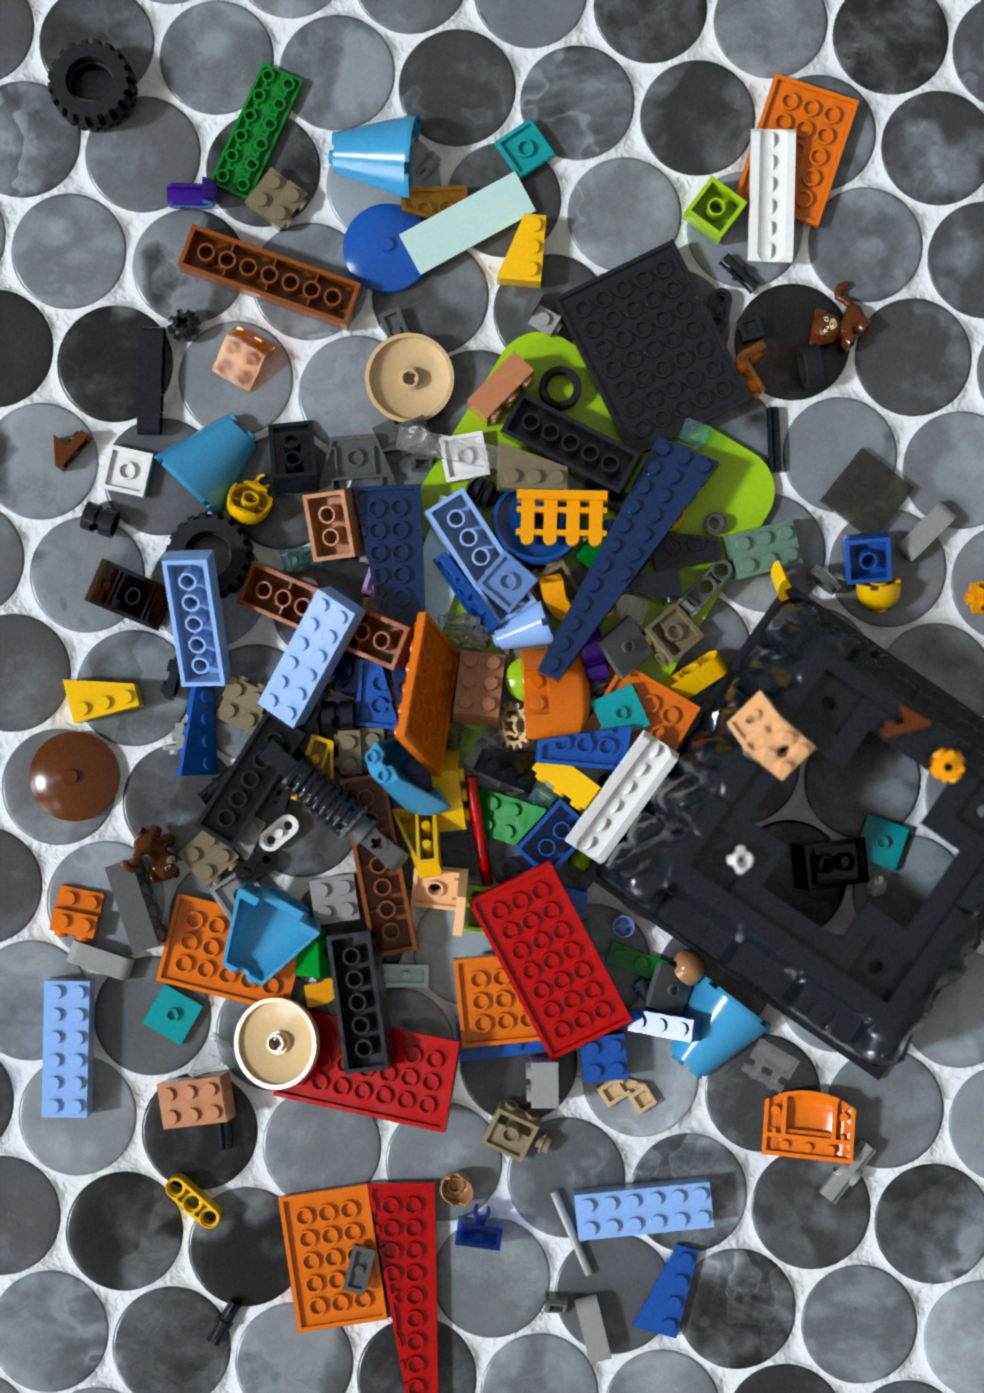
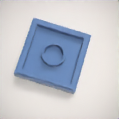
[475,550,539,614]

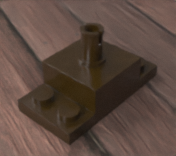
[84,558,169,631]

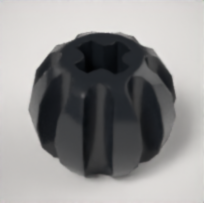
[167,309,201,342]
[466,476,499,508]

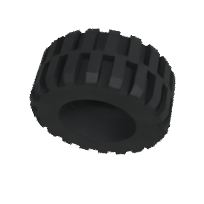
[47,39,138,132]
[166,512,255,599]

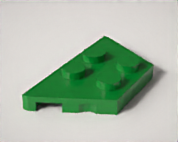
[466,785,549,845]

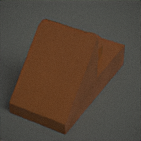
[54,429,93,472]
[879,704,932,738]

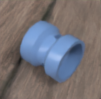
[611,914,635,938]

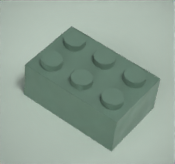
[722,519,803,579]

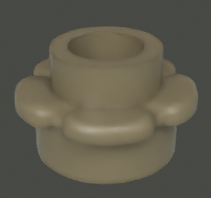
[535,1132,553,1153]

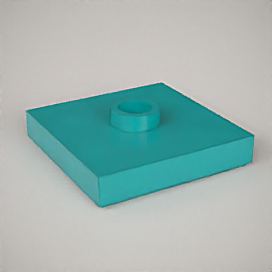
[494,118,556,180]
[591,683,650,733]
[858,814,910,871]
[142,983,204,1045]

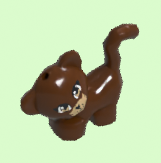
[809,281,872,352]
[121,825,180,884]

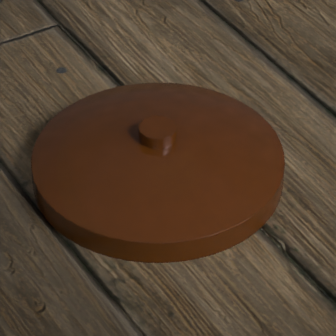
[29,732,120,821]

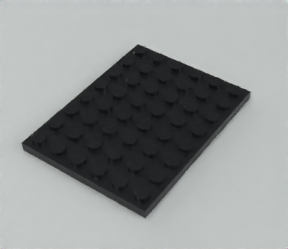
[553,239,753,455]

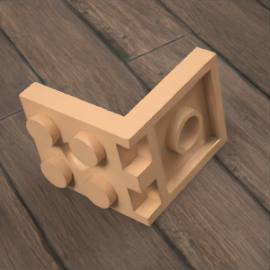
[727,690,816,781]
[411,866,468,936]

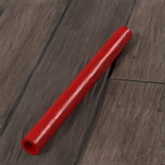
[465,775,493,885]

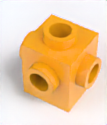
[965,581,984,614]
[929,747,966,783]

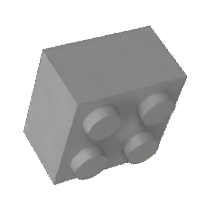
[309,873,362,925]
[526,1055,559,1109]

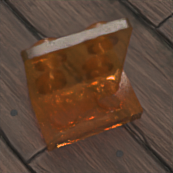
[212,326,275,392]
[734,339,767,399]

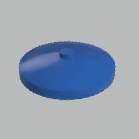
[343,204,425,294]
[492,491,582,565]

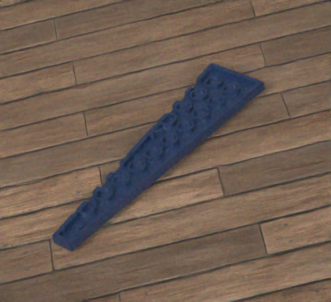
[537,436,720,682]
[353,484,426,756]

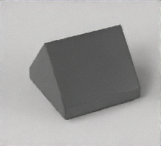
[411,452,434,472]
[544,1291,568,1314]

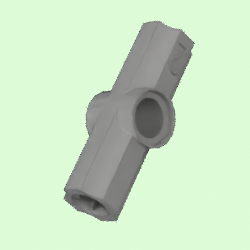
[819,1138,876,1204]

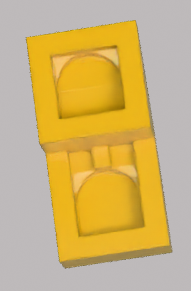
[770,560,792,602]

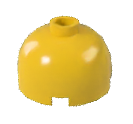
[226,480,273,525]
[856,576,901,613]

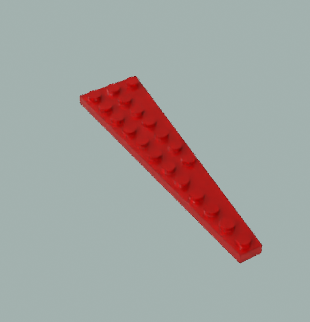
[367,1181,439,1393]

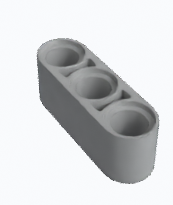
[895,501,957,562]
[66,939,135,981]
[574,1294,612,1364]

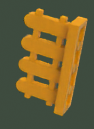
[516,489,608,547]

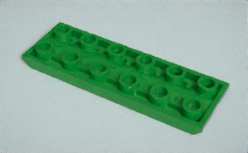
[211,62,304,199]

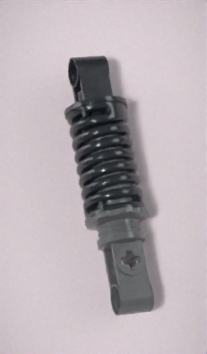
[258,738,410,873]

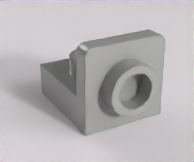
[528,304,564,337]
[163,722,187,755]

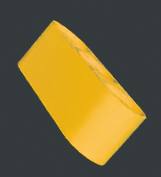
[663,650,728,700]
[165,1173,222,1229]

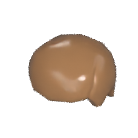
[673,949,706,986]
[440,1171,475,1207]

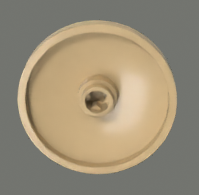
[365,333,454,423]
[234,997,320,1090]

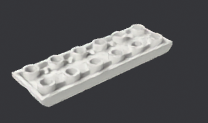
[747,128,796,263]
[564,730,680,864]

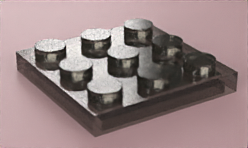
[820,448,915,533]

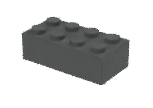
[105,858,168,954]

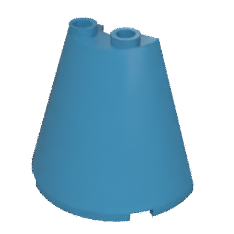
[328,114,422,198]
[154,413,257,515]
[365,737,451,816]
[222,882,321,986]
[670,974,772,1079]

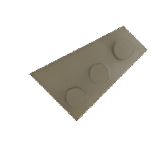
[496,442,568,492]

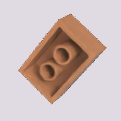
[467,351,534,426]
[302,487,364,562]
[453,650,506,727]
[157,1071,236,1130]

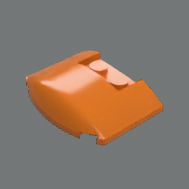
[520,650,591,740]
[761,1090,856,1164]

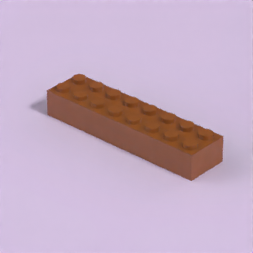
[177,224,363,331]
[237,561,414,671]
[339,774,418,957]

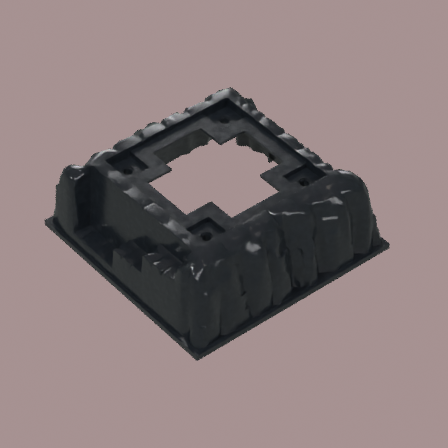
[584,585,984,1080]

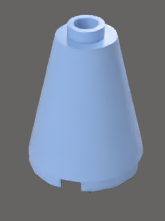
[492,601,556,650]

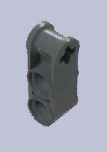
[676,560,733,618]

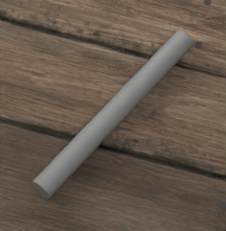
[550,1189,594,1276]

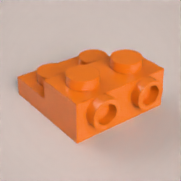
[49,884,106,942]

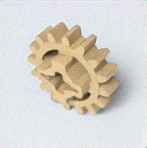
[494,701,534,750]

